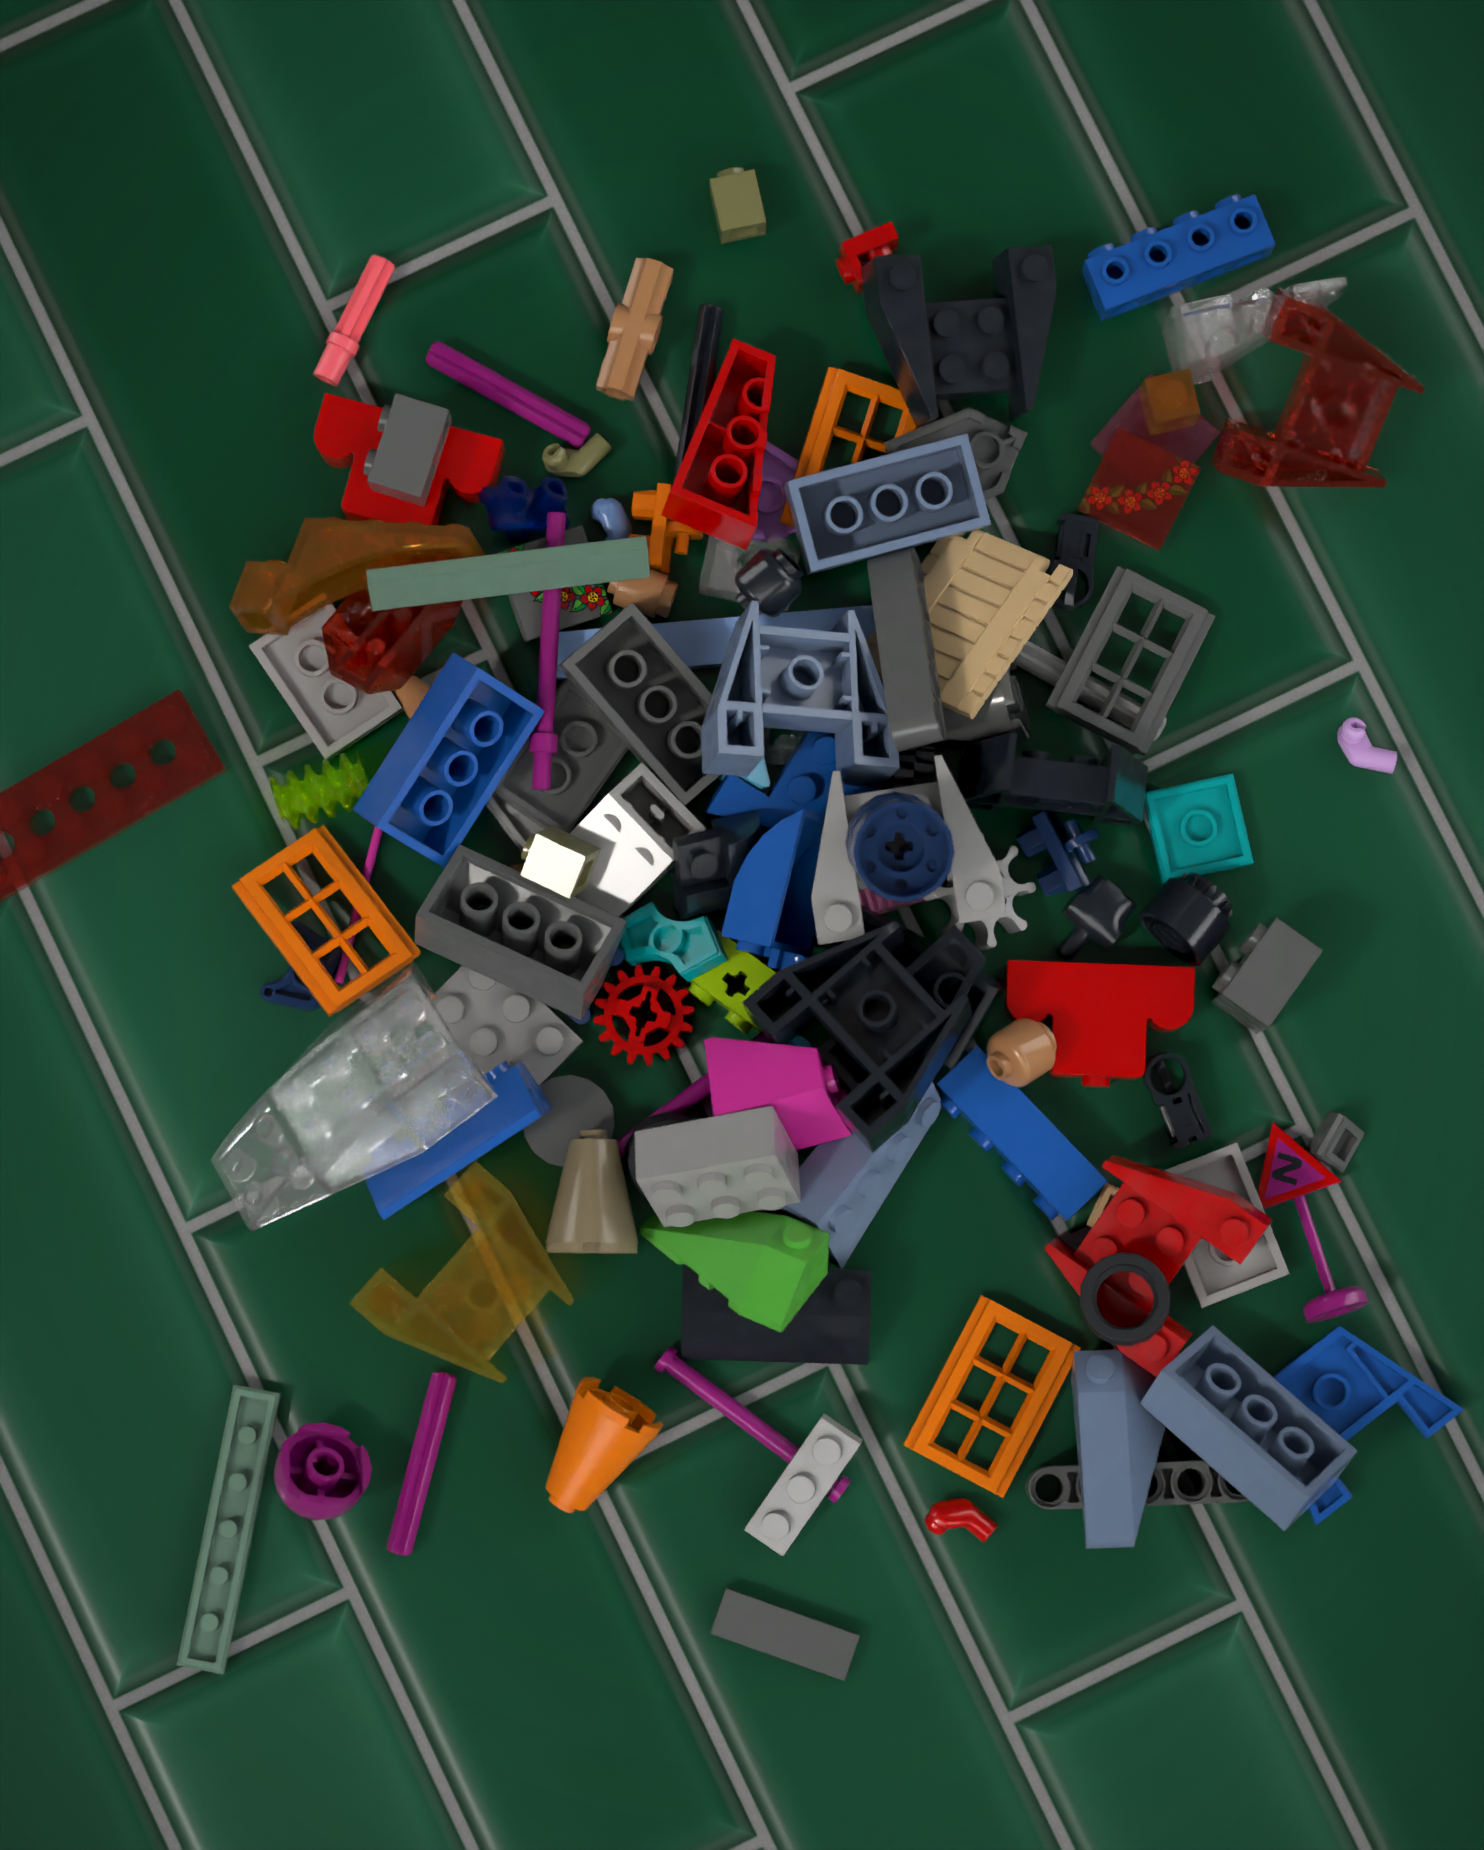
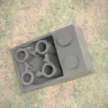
[570,762,707,918]

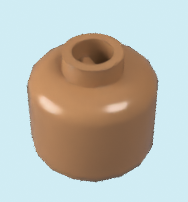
[986,1018,1057,1087]

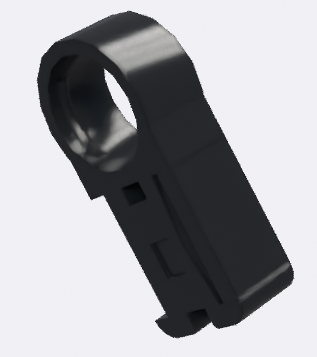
[1050,513,1099,611]
[1142,1052,1211,1149]

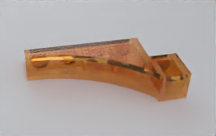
[229,517,485,635]

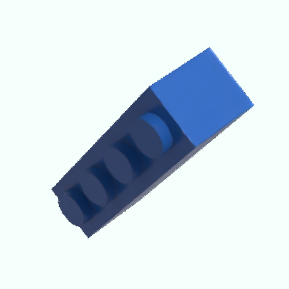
[935,1046,1108,1222]

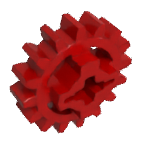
[593,965,694,1067]

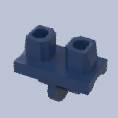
[1016,811,1100,896]

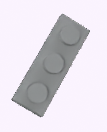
[744,1413,863,1557]

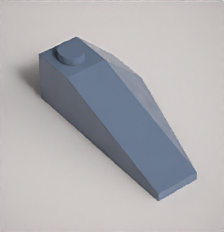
[1071,1350,1166,1548]

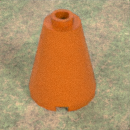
[545,1376,663,1513]

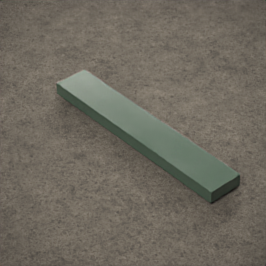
[366,536,650,611]
[177,1385,281,1674]

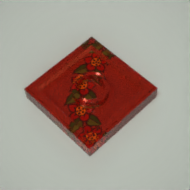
[1077,427,1202,551]

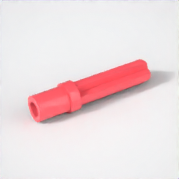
[313,255,395,386]

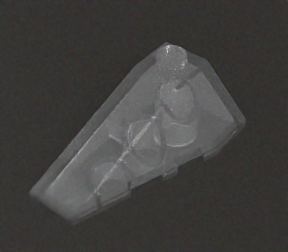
[1162,276,1347,385]

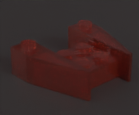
[1211,287,1425,488]

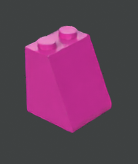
[704,1037,851,1151]

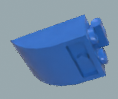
[721,809,825,970]

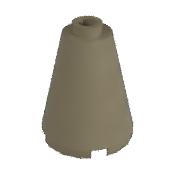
[545,1130,639,1254]

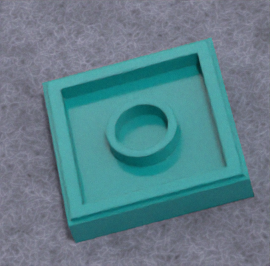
[1144,774,1254,884]

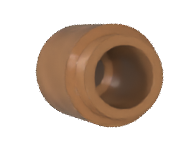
[607,568,679,619]

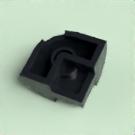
[670,810,762,920]

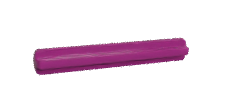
[426,341,591,448]
[387,1371,457,1556]

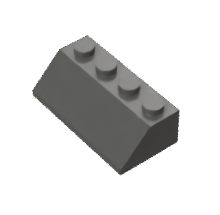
[415,844,627,1020]

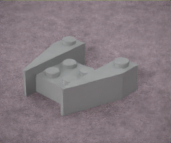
[811,755,1007,945]

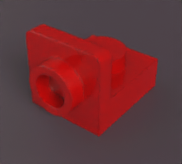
[836,221,899,294]

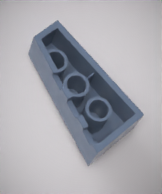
[780,1082,943,1269]

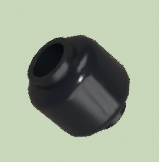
[735,548,804,618]

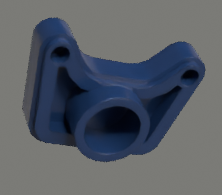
[260,921,341,1012]

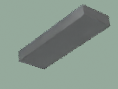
[710,1588,860,1681]

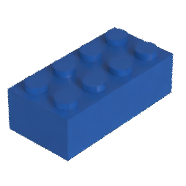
[353,652,545,868]

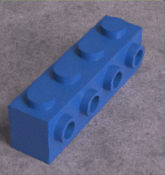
[1081,194,1276,322]

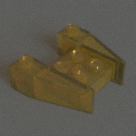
[349,1160,574,1384]

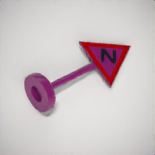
[1258,1123,1369,1323]

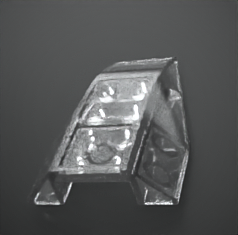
[211,961,498,1231]

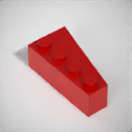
[661,338,776,551]

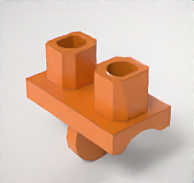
[628,483,703,575]

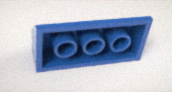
[360,1060,553,1220]

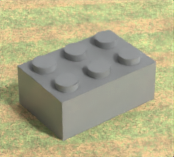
[635,1105,801,1227]

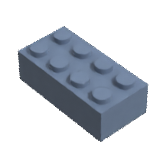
[783,434,991,575]
[1140,1325,1357,1531]

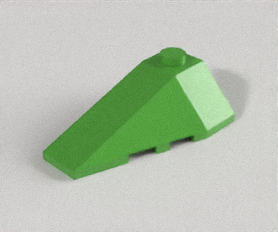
[640,1211,829,1332]

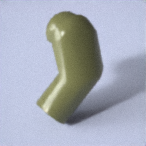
[542,433,612,478]

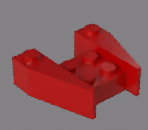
[1045,1155,1273,1378]

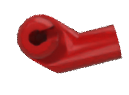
[925,1498,998,1543]

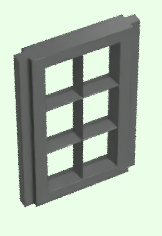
[1045,566,1216,757]

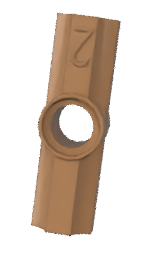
[596,258,674,401]

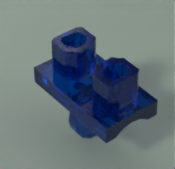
[478,476,571,544]

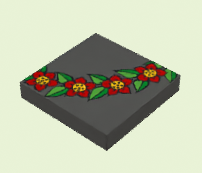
[496,525,612,643]

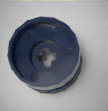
[845,792,955,902]

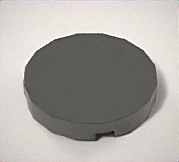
[523,1075,615,1167]

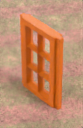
[779,366,920,529]
[232,824,421,1017]
[903,1295,1081,1498]

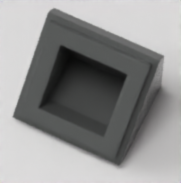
[1306,1112,1365,1173]

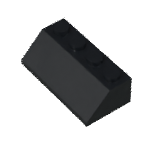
[681,1264,872,1365]

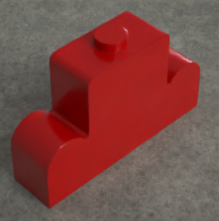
[314,393,506,541]
[1003,960,1195,1087]

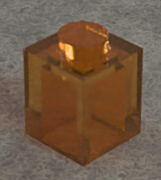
[1139,368,1200,435]

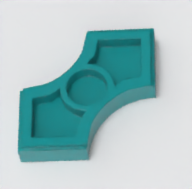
[619,902,728,982]

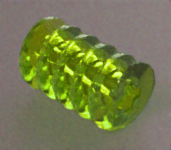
[269,749,369,829]

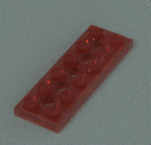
[0,689,227,902]

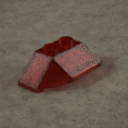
[321,541,469,695]

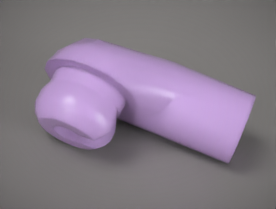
[1337,717,1397,774]

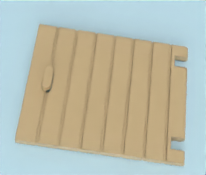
[866,530,1073,720]

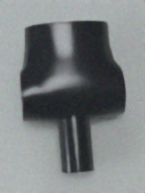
[1057,874,1137,960]

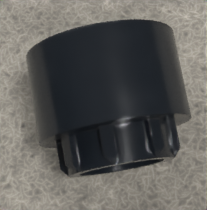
[1138,872,1232,966]

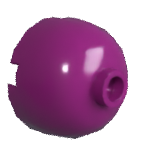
[273,1422,372,1521]

